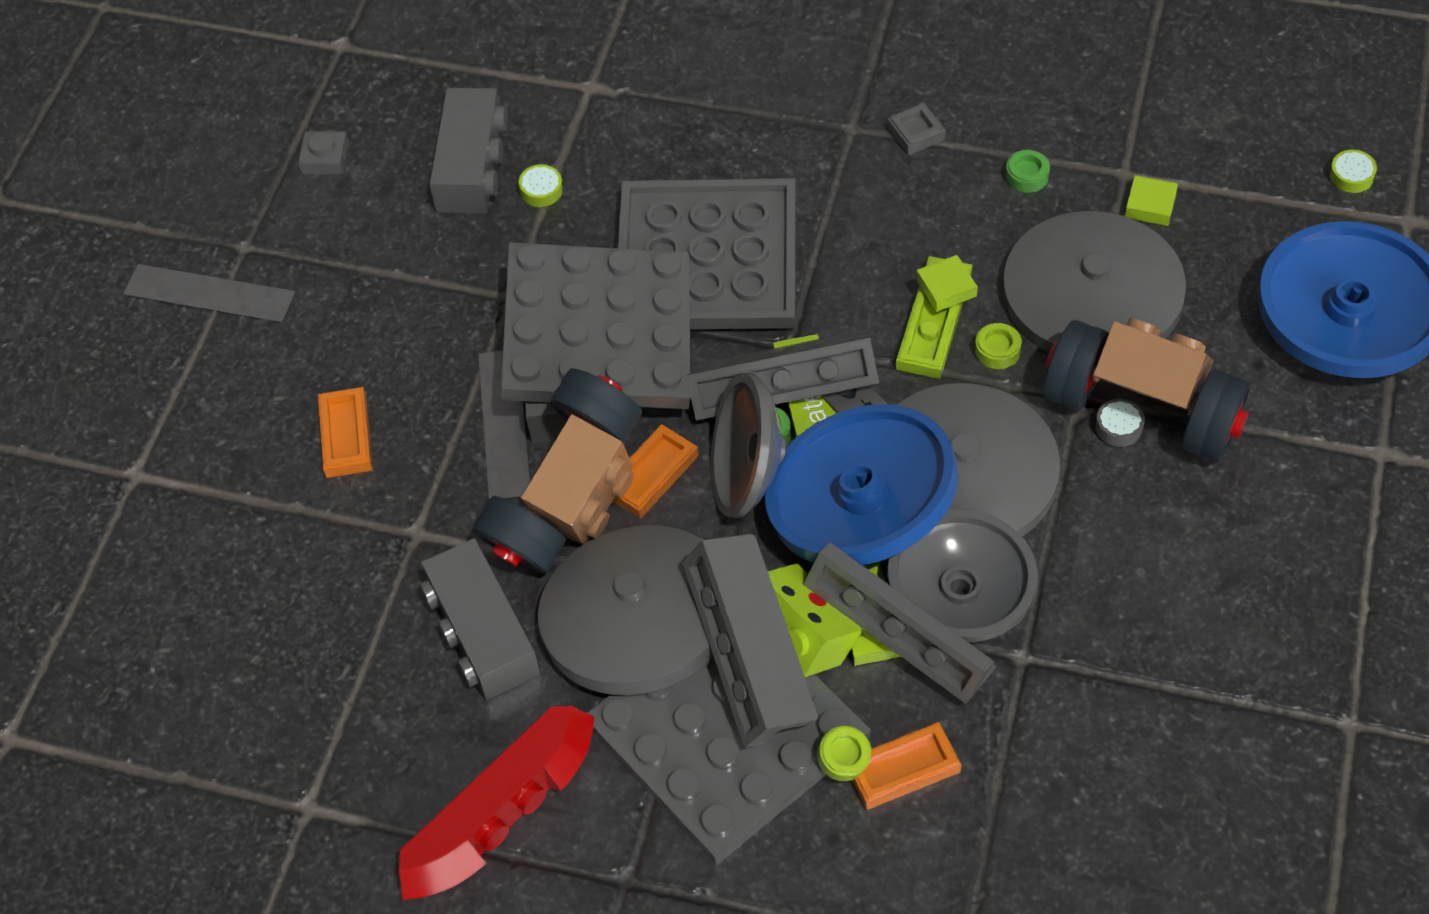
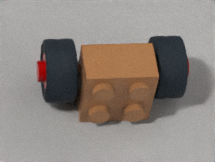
[1043,317,1250,461]
[472,368,642,573]

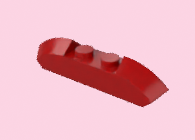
[399,706,594,900]

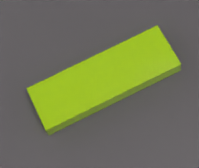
[896,256,973,379]

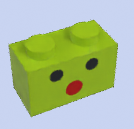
[768,563,863,677]

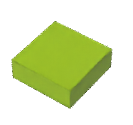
[1125,175,1178,226]
[916,255,978,312]

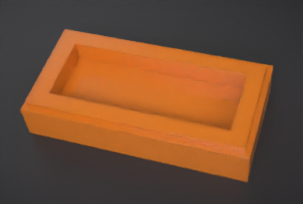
[318,387,373,478]
[612,424,699,519]
[852,722,961,810]

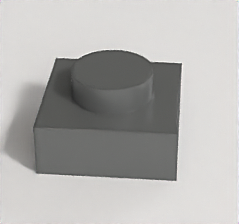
[298,131,349,175]

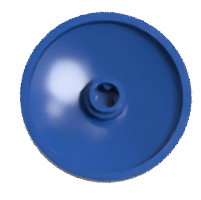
[1258,221,1429,378]
[765,404,959,565]

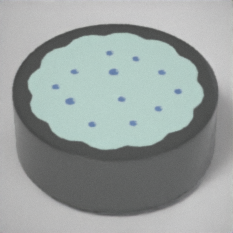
[1095,399,1145,447]

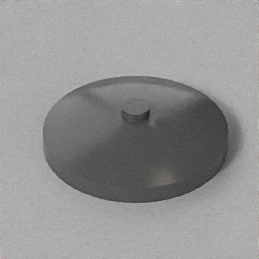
[1003,211,1186,353]
[897,383,1060,536]
[538,525,714,695]

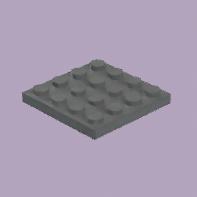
[618,178,796,329]
[501,242,690,409]
[587,657,871,866]

